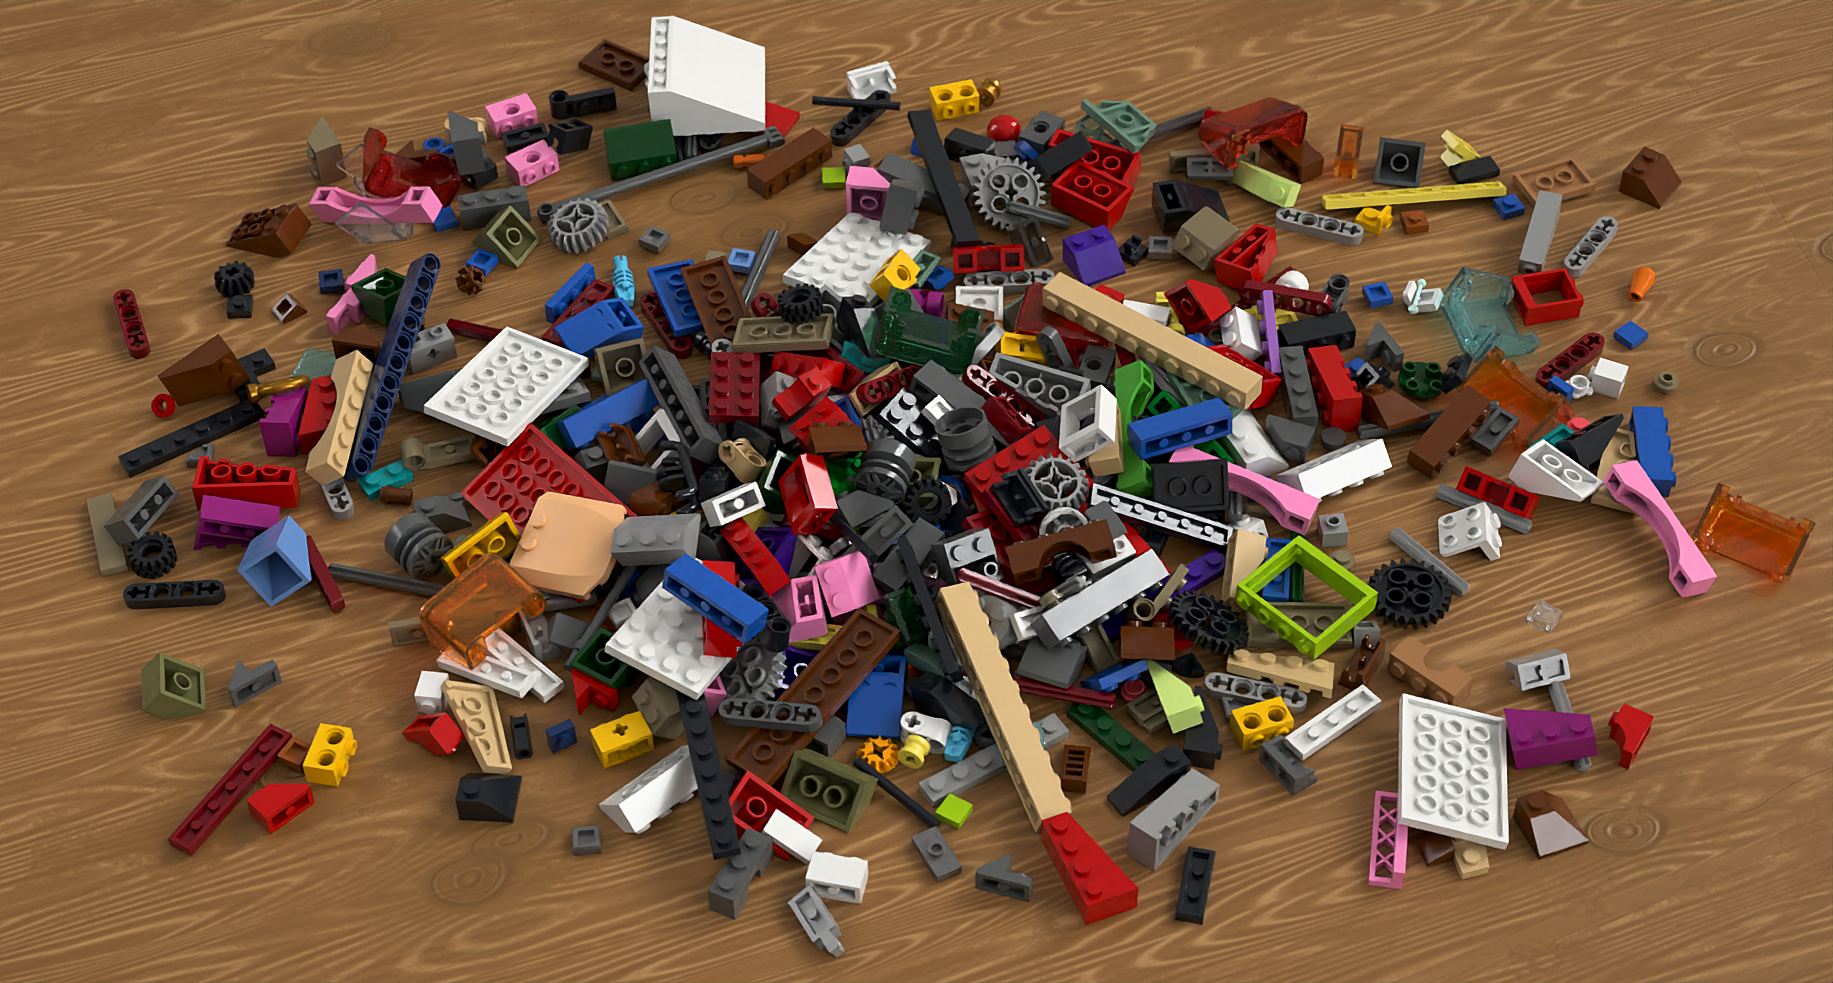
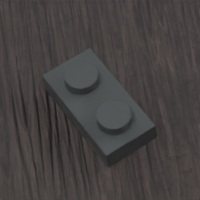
[1470,407,1520,456]

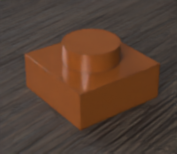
[1400,210,1429,234]
[277,736,311,772]

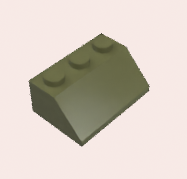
[780,748,878,832]

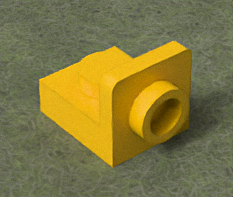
[1355,205,1393,236]

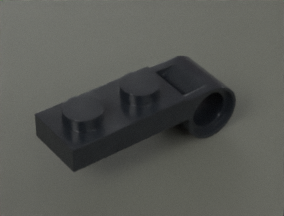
[549,87,617,120]

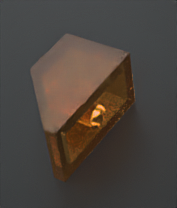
[1334,124,1364,179]

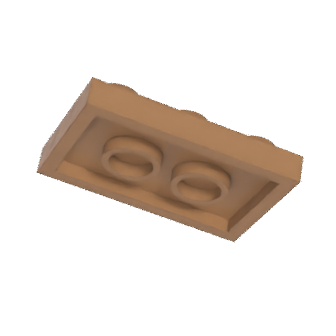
[1512,156,1596,207]

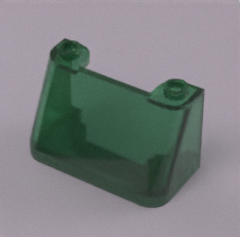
[875,286,985,375]

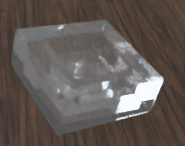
[1526,599,1563,634]

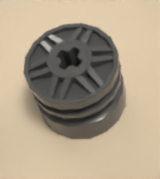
[934,406,997,472]
[853,438,916,505]
[384,512,454,580]

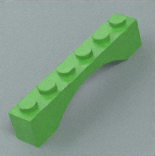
[1114,360,1154,498]

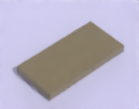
[731,313,835,353]
[1245,602,1353,649]

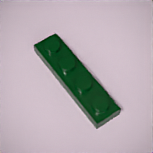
[1067,703,1155,772]

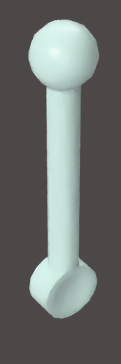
[1408,279,1426,314]

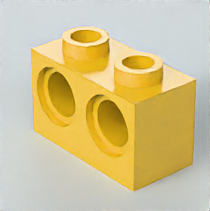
[929,79,979,121]
[994,332,1046,365]
[1230,696,1294,751]
[303,723,357,787]

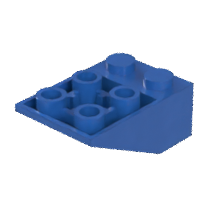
[554,297,644,358]
[846,655,907,739]

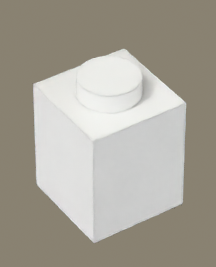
[1588,358,1629,399]
[414,671,449,714]

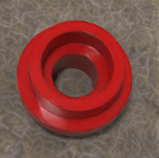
[151,394,176,418]

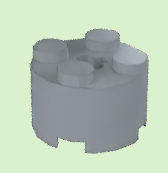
[978,595,1018,651]

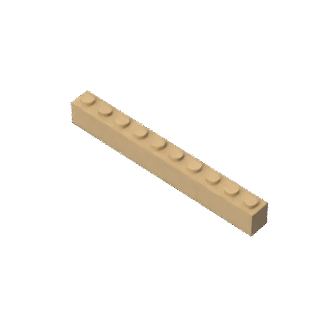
[1042,272,1263,411]
[935,581,1072,833]

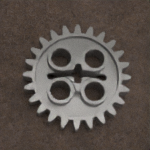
[971,157,1046,232]
[719,636,787,716]

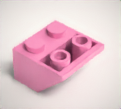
[771,575,828,643]

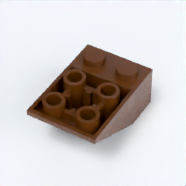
[226,203,312,258]

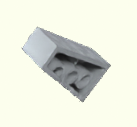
[989,352,1091,420]
[1127,769,1220,872]

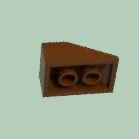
[157,334,250,406]
[806,421,867,459]
[1119,621,1175,660]

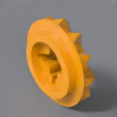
[856,735,899,773]

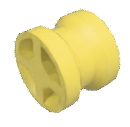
[897,735,930,769]

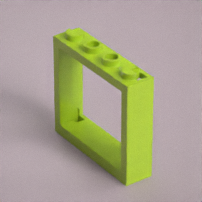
[1235,535,1378,660]

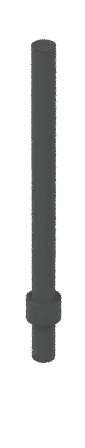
[564,565,638,672]

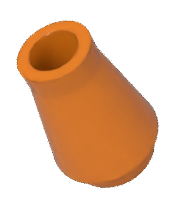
[1628,267,1656,302]

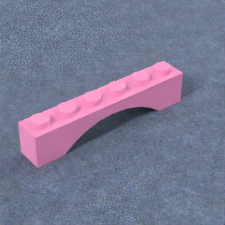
[309,187,443,223]
[1169,446,1320,536]
[1603,460,1717,598]

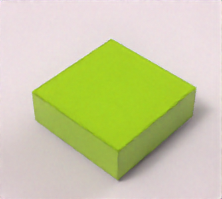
[822,167,846,189]
[935,793,973,829]

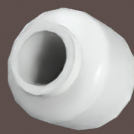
[1275,270,1309,303]

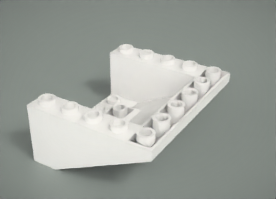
[648,16,765,136]

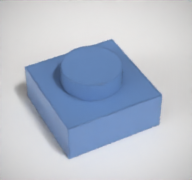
[728,248,756,274]

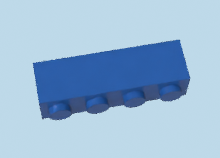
[556,378,660,451]
[1128,397,1233,460]
[1629,406,1676,497]
[662,553,769,644]

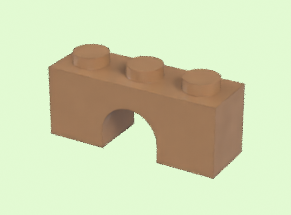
[1387,636,1474,707]

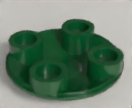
[1398,361,1443,399]

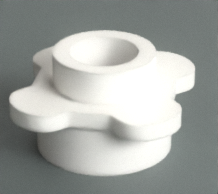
[1566,375,1593,399]

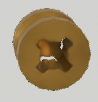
[977,78,1002,106]

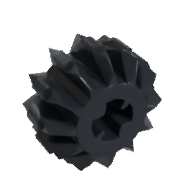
[214,260,255,298]
[1051,552,1092,597]

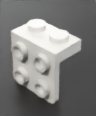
[1438,502,1502,561]

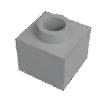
[842,144,870,172]
[1317,513,1349,548]

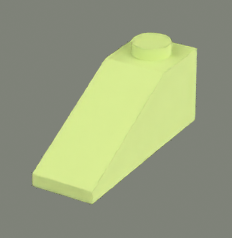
[1232,160,1301,208]
[1146,659,1205,734]

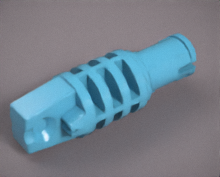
[612,256,635,306]
[944,699,978,763]

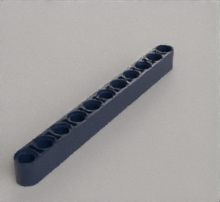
[343,253,441,481]

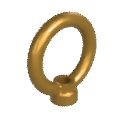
[246,375,311,404]

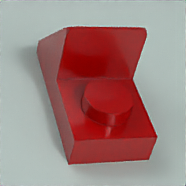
[571,668,619,715]

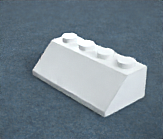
[1218,409,1289,477]
[1276,439,1392,502]
[598,745,697,834]

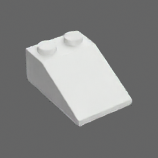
[1508,439,1604,502]

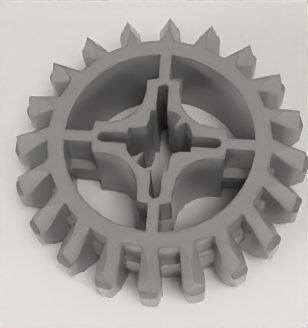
[547,198,609,254]
[1024,453,1089,514]

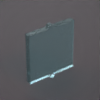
[291,348,336,386]

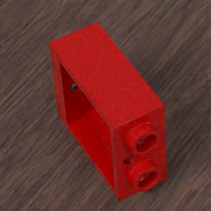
[1509,268,1584,326]
[778,453,838,535]

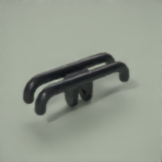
[655,440,699,514]

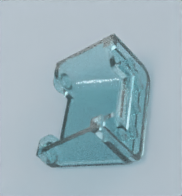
[1441,267,1541,363]

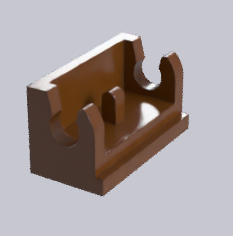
[596,423,647,467]
[1338,634,1387,691]

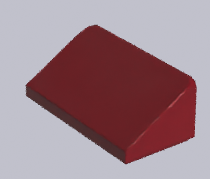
[981,396,1034,444]

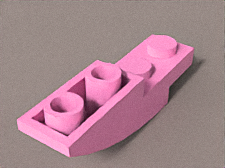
[326,254,378,335]

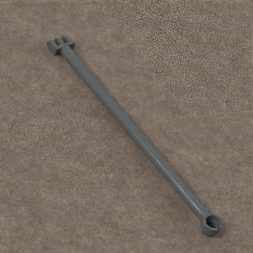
[537,126,785,223]

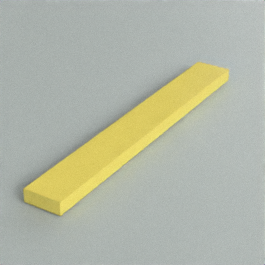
[1321,181,1506,210]

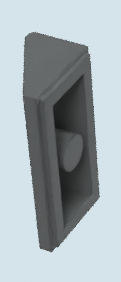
[548,613,600,651]

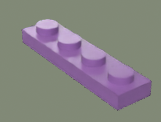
[1257,290,1281,377]

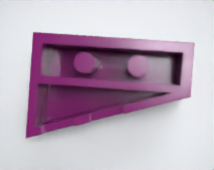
[259,387,308,457]
[194,495,280,550]
[1504,708,1598,770]

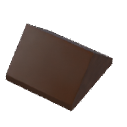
[332,323,380,378]

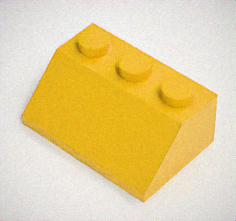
[439,512,521,589]

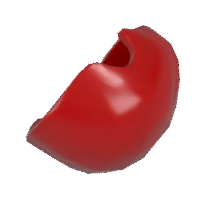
[987,114,1021,143]

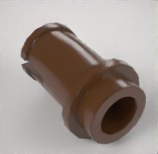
[380,484,413,505]

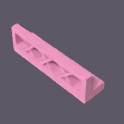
[1368,791,1408,889]

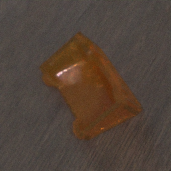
[1456,345,1575,449]
[1692,483,1816,583]
[419,552,548,671]

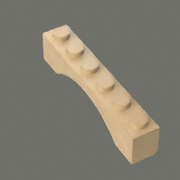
[305,350,373,486]

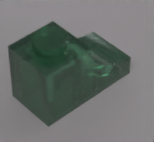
[883,587,929,651]

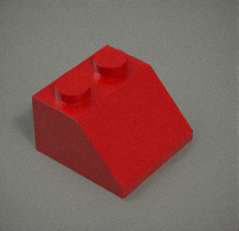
[1163,279,1232,333]
[788,396,865,453]

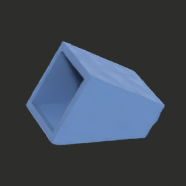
[237,515,311,607]

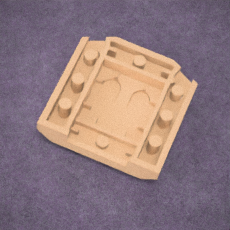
[509,491,627,600]

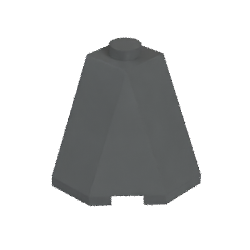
[398,369,462,412]

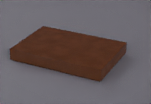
[578,39,649,91]

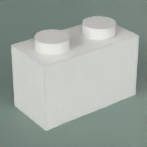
[1219,307,1263,361]
[701,482,766,527]
[805,851,868,904]

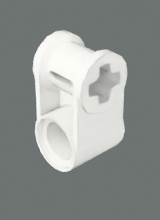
[900,712,953,754]

